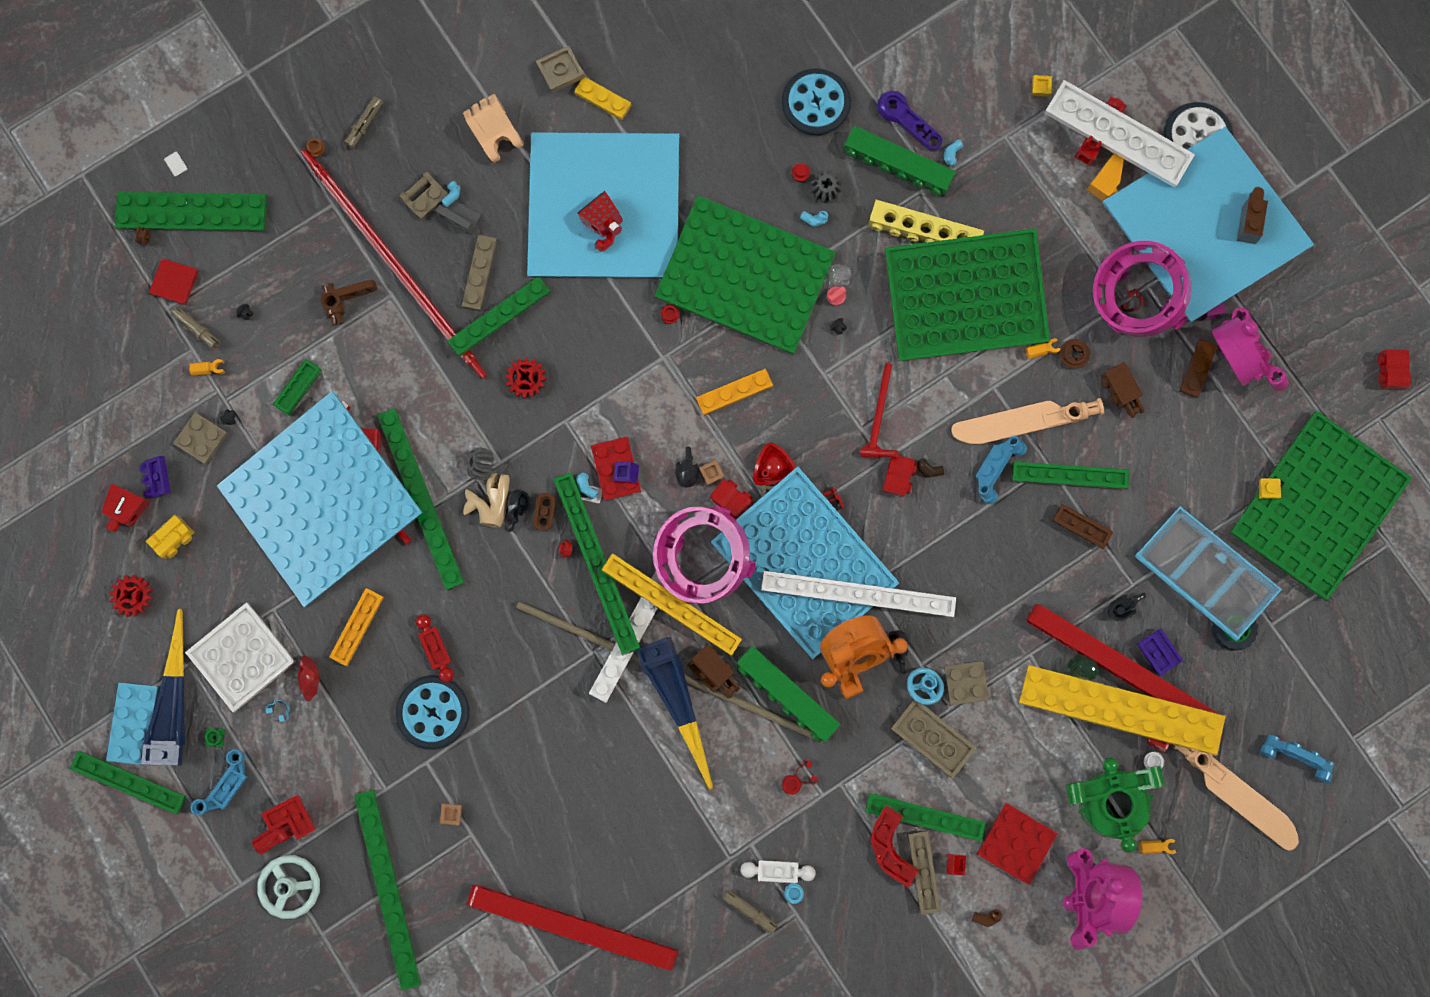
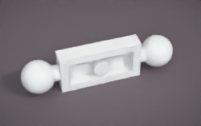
[740,860,816,883]

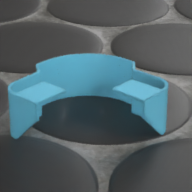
[266,700,290,722]

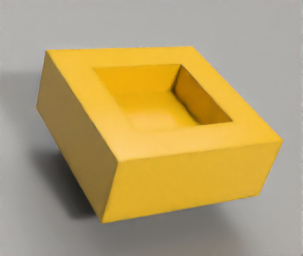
[1032,75,1052,97]
[1259,478,1281,499]

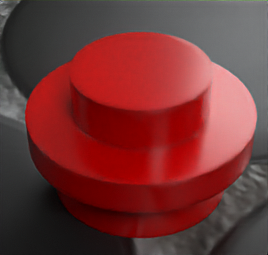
[792,163,810,182]
[661,305,679,324]
[558,539,572,559]
[782,775,801,795]

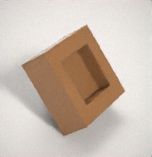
[699,460,724,486]
[440,803,463,825]

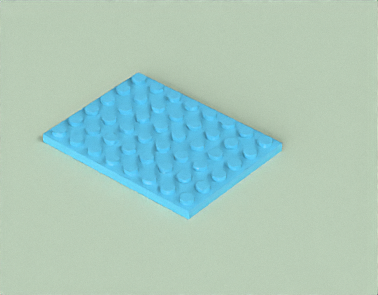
[710,467,899,659]

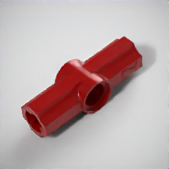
[252,811,312,855]

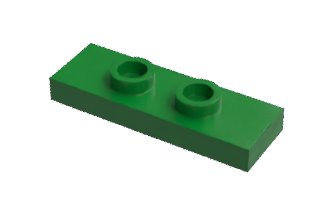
[272,359,322,416]

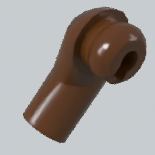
[971,909,1002,927]

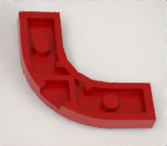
[871,805,919,888]

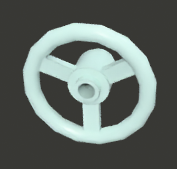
[258,855,320,919]

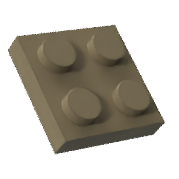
[536,46,585,93]
[173,412,228,465]
[944,661,989,705]

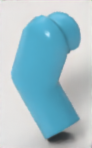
[441,181,461,208]
[800,211,828,227]
[576,473,598,499]

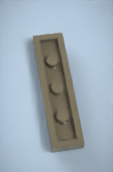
[462,235,497,311]
[908,831,941,915]

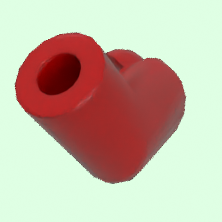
[594,232,615,252]

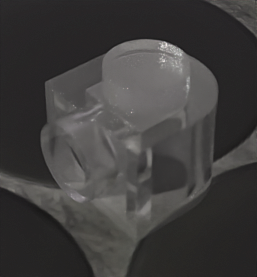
[828,264,852,287]

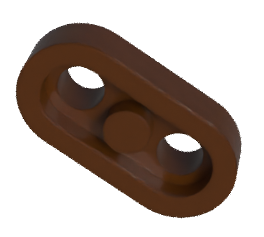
[533,493,556,531]

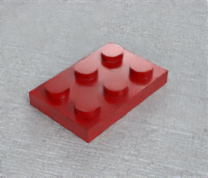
[591,436,642,501]

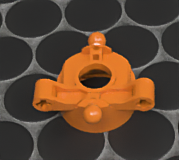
[820,616,908,700]

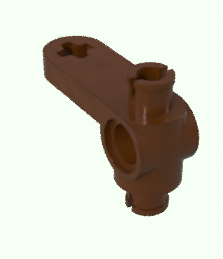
[321,280,378,326]

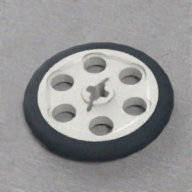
[1164,102,1234,147]

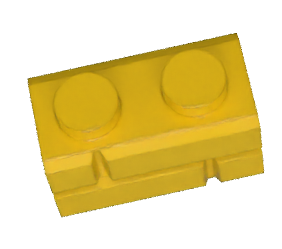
[146,515,194,559]

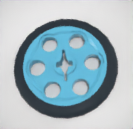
[781,68,851,135]
[396,675,469,750]

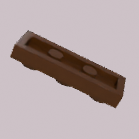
[1179,339,1218,398]
[1052,504,1113,549]

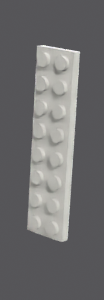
[1045,80,1195,188]

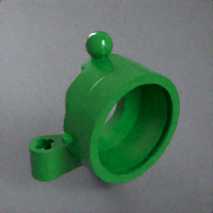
[1065,757,1165,853]

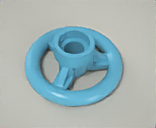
[907,668,944,705]

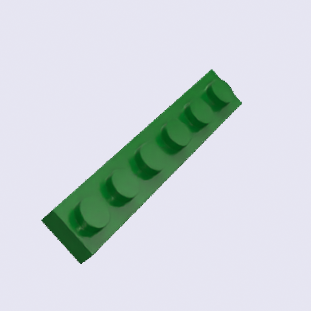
[447,276,550,357]
[1012,461,1129,490]
[70,751,187,815]
[865,793,986,842]

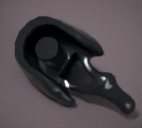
[675,447,699,488]
[507,489,530,532]
[1108,593,1146,621]
[887,630,909,674]

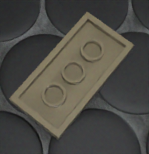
[890,699,977,779]

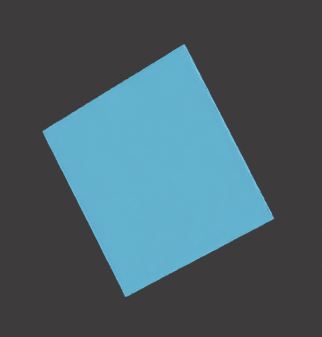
[1102,126,1314,323]
[527,133,679,278]
[217,391,423,607]

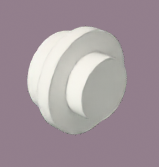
[1144,752,1164,769]

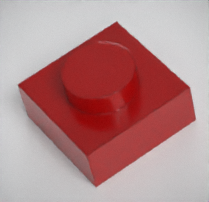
[946,854,966,875]

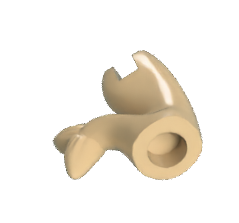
[463,473,510,528]

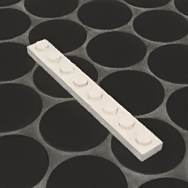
[589,563,680,703]

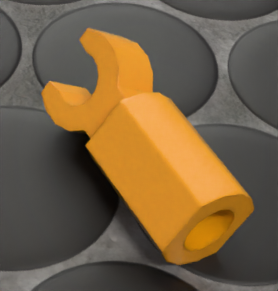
[1025,338,1060,360]
[189,359,225,376]
[1139,839,1176,854]

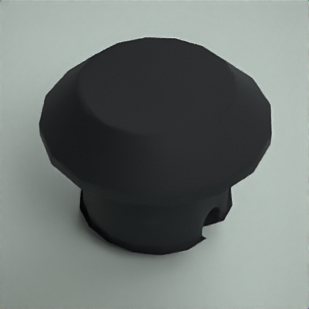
[236,304,253,320]
[831,318,847,335]
[219,409,237,425]

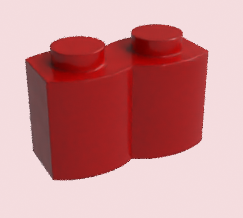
[1377,349,1411,390]
[882,455,917,498]
[709,479,754,520]

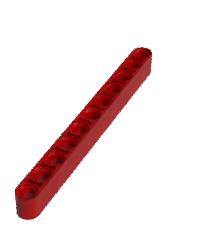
[1026,604,1220,715]
[466,884,678,971]

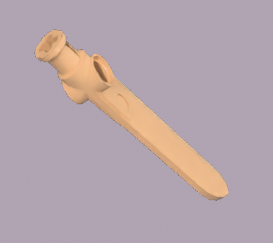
[951,398,1104,445]
[1172,745,1299,851]

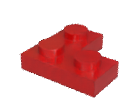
[262,795,316,840]

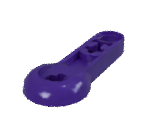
[877,90,942,152]

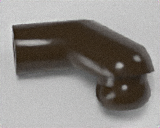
[917,459,944,478]

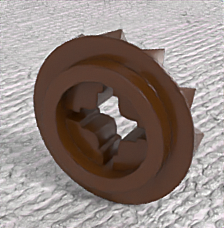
[1059,339,1090,369]

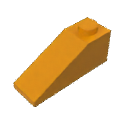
[1087,153,1124,201]

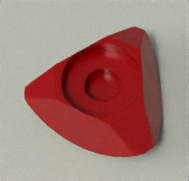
[753,443,796,485]
[298,655,319,702]

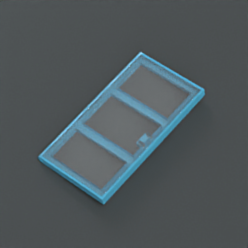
[1135,506,1282,641]

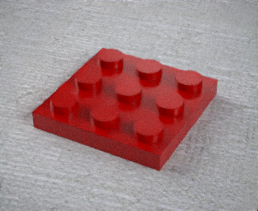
[977,803,1058,885]

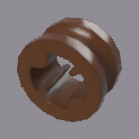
[135,227,151,245]

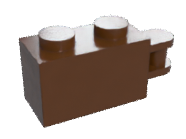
[1237,187,1268,244]
[1101,362,1145,418]
[687,644,740,699]

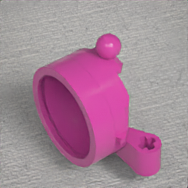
[1211,308,1289,391]
[1062,848,1142,950]

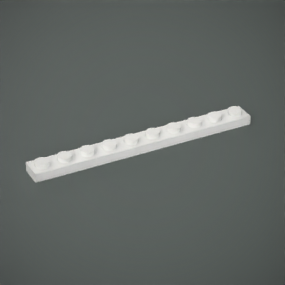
[761,571,956,617]

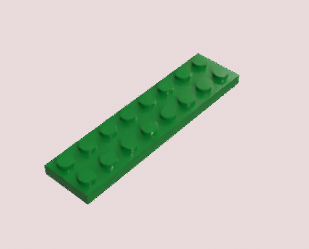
[114,192,268,232]

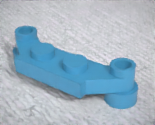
[975,436,1027,504]
[1260,735,1334,783]
[190,749,248,815]

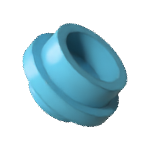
[784,883,804,904]

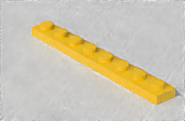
[601,553,742,656]

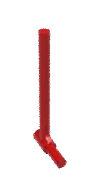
[860,363,899,458]

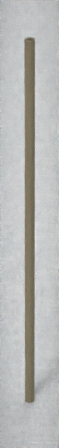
[516,601,815,740]

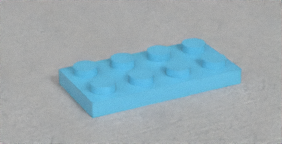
[106,683,160,765]

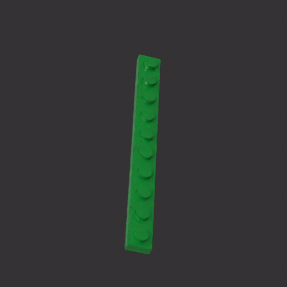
[377,408,465,591]
[554,472,641,656]
[354,790,422,991]

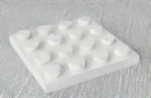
[185,602,296,712]

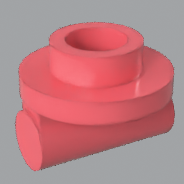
[827,286,847,305]

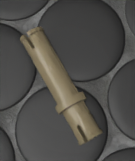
[344,96,383,149]
[171,306,221,350]
[722,889,778,935]

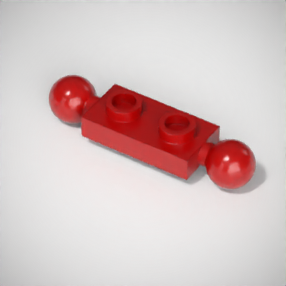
[416,614,454,682]

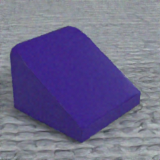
[614,462,639,483]

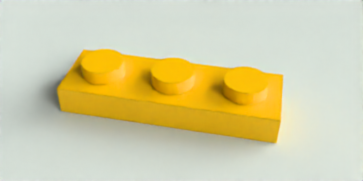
[574,77,631,120]

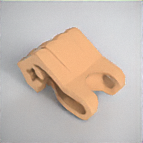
[463,94,524,163]

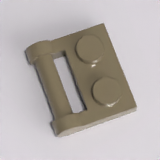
[399,171,448,221]

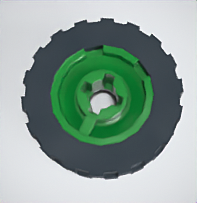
[1211,607,1258,651]

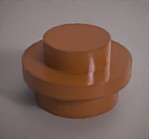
[306,139,325,157]

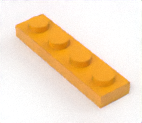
[696,368,773,416]
[329,588,384,666]

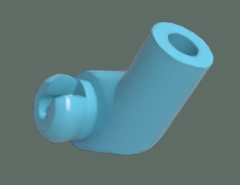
[944,139,963,166]

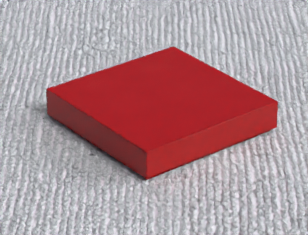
[149,258,199,305]

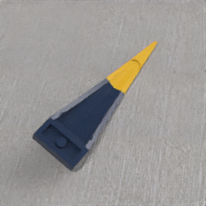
[142,609,185,765]
[636,636,713,789]

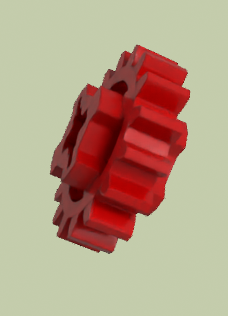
[505,357,547,399]
[109,575,153,617]

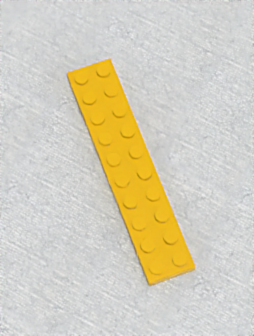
[1019,665,1226,756]

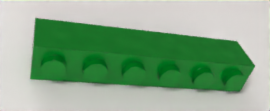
[843,126,956,197]
[737,646,841,743]

